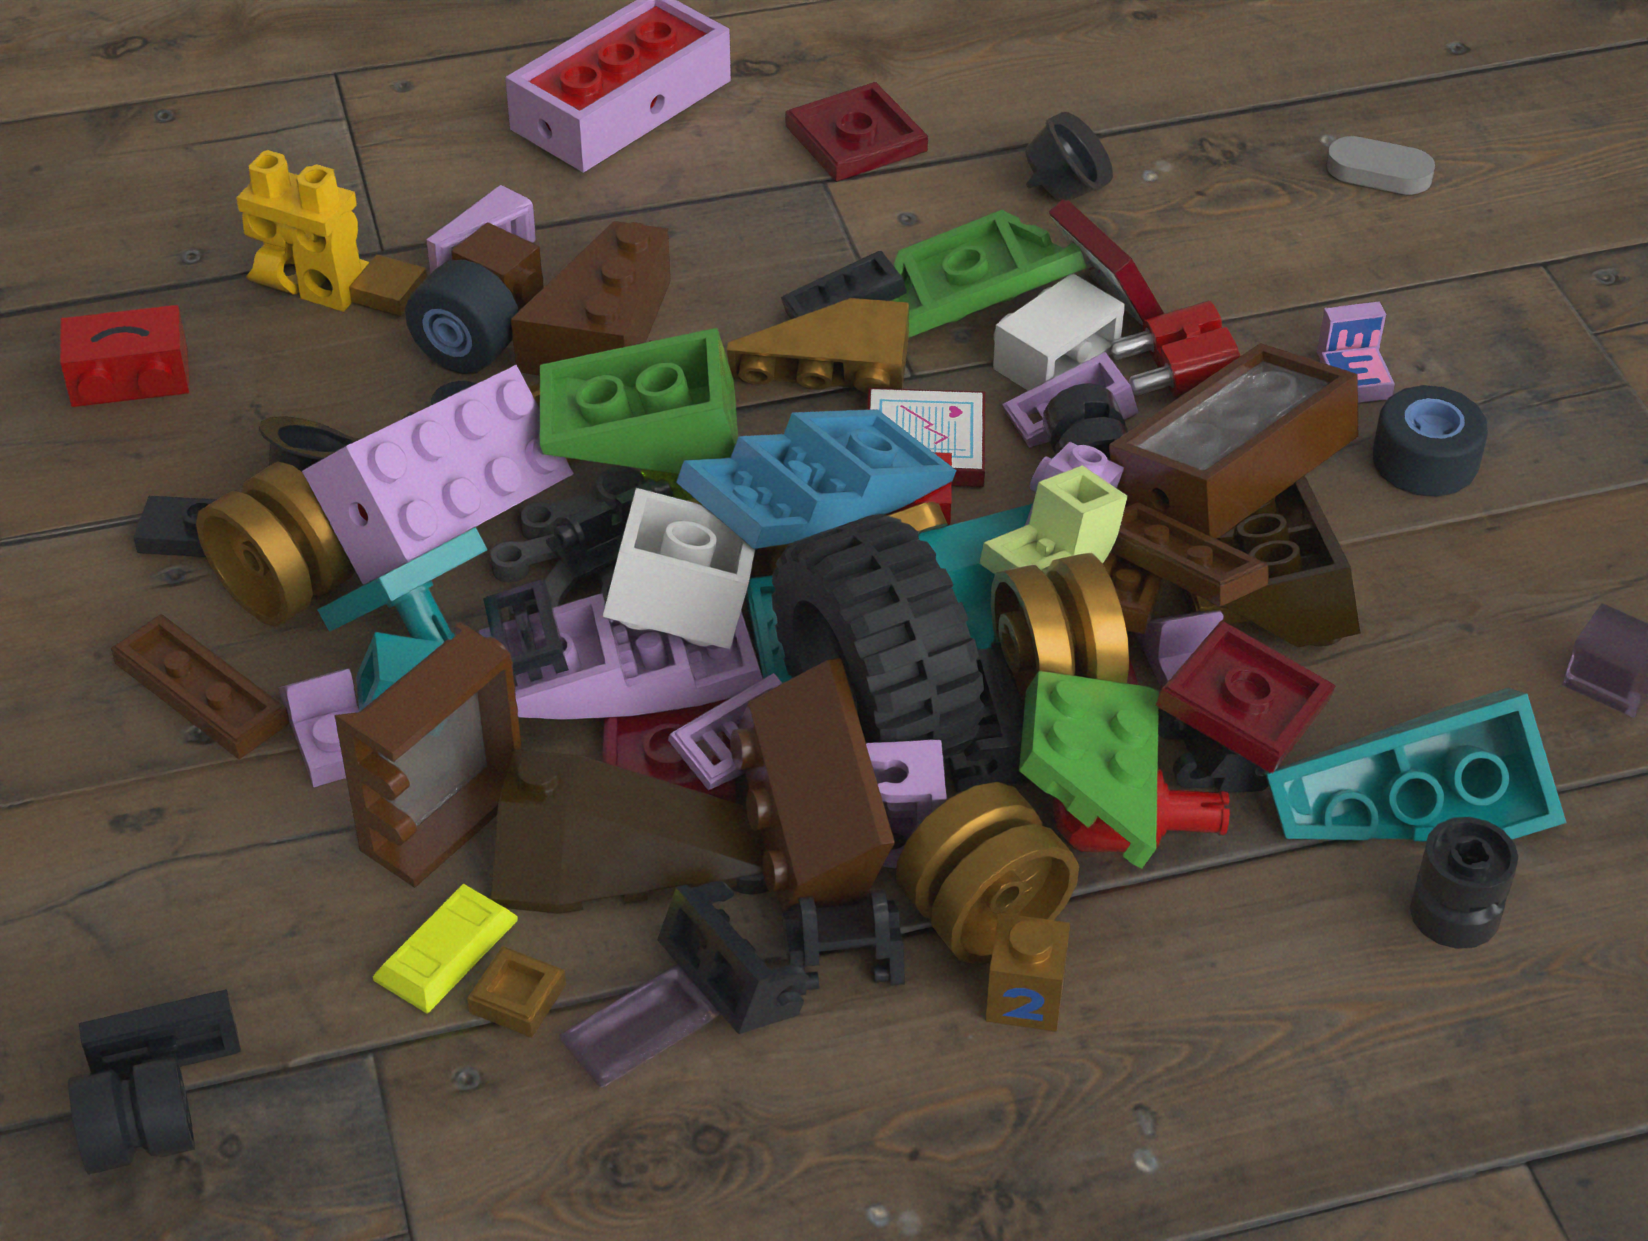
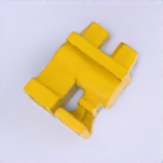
[236,150,370,312]

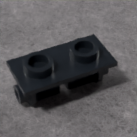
[546,478,674,580]

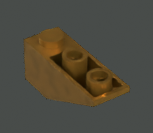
[727,298,909,394]

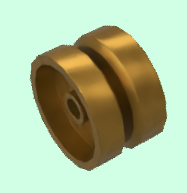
[196,462,355,626]
[991,553,1129,709]
[896,782,1079,965]

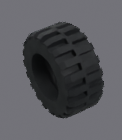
[772,514,984,760]

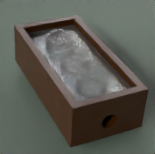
[1109,343,1359,539]

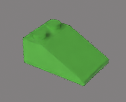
[540,328,738,474]

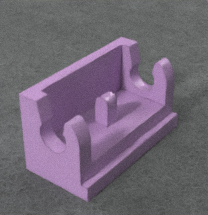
[866,740,946,868]

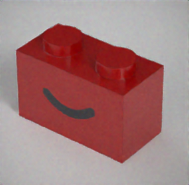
[60,305,190,407]

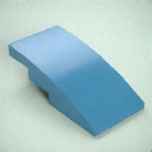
[676,409,957,549]

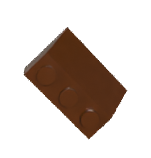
[730,658,895,912]

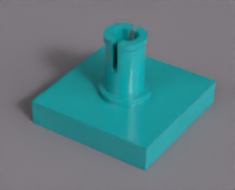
[317,527,488,643]

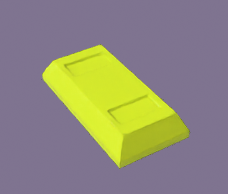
[373,884,518,1014]

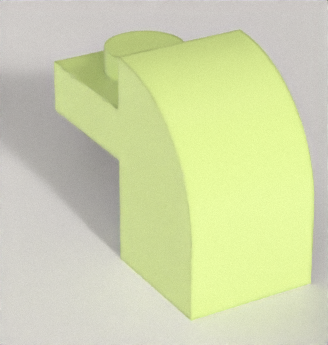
[980,465,1127,575]

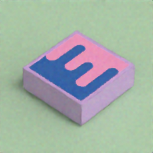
[1317,301,1386,359]
[1320,346,1395,403]

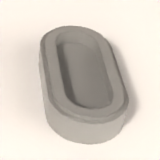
[1326,136,1435,195]

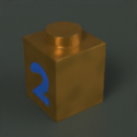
[986,913,1070,1032]

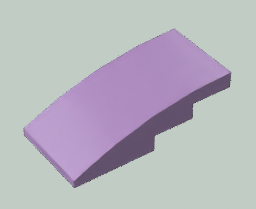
[479,593,763,719]

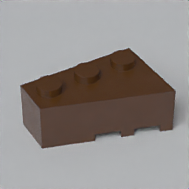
[511,221,671,376]

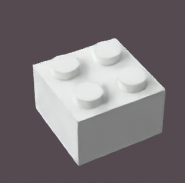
[603,488,755,649]

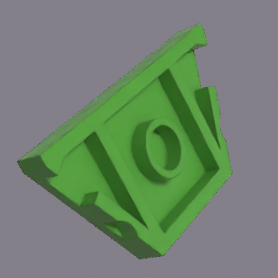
[891,210,1086,338]
[1019,671,1159,868]

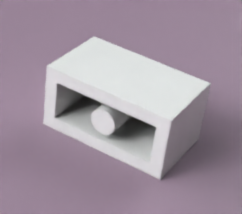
[993,273,1125,391]

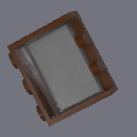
[334,622,522,888]

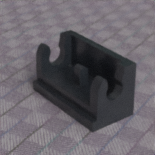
[948,642,1029,792]
[657,881,809,1034]

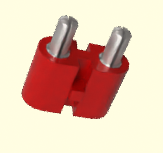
[1110,301,1240,396]

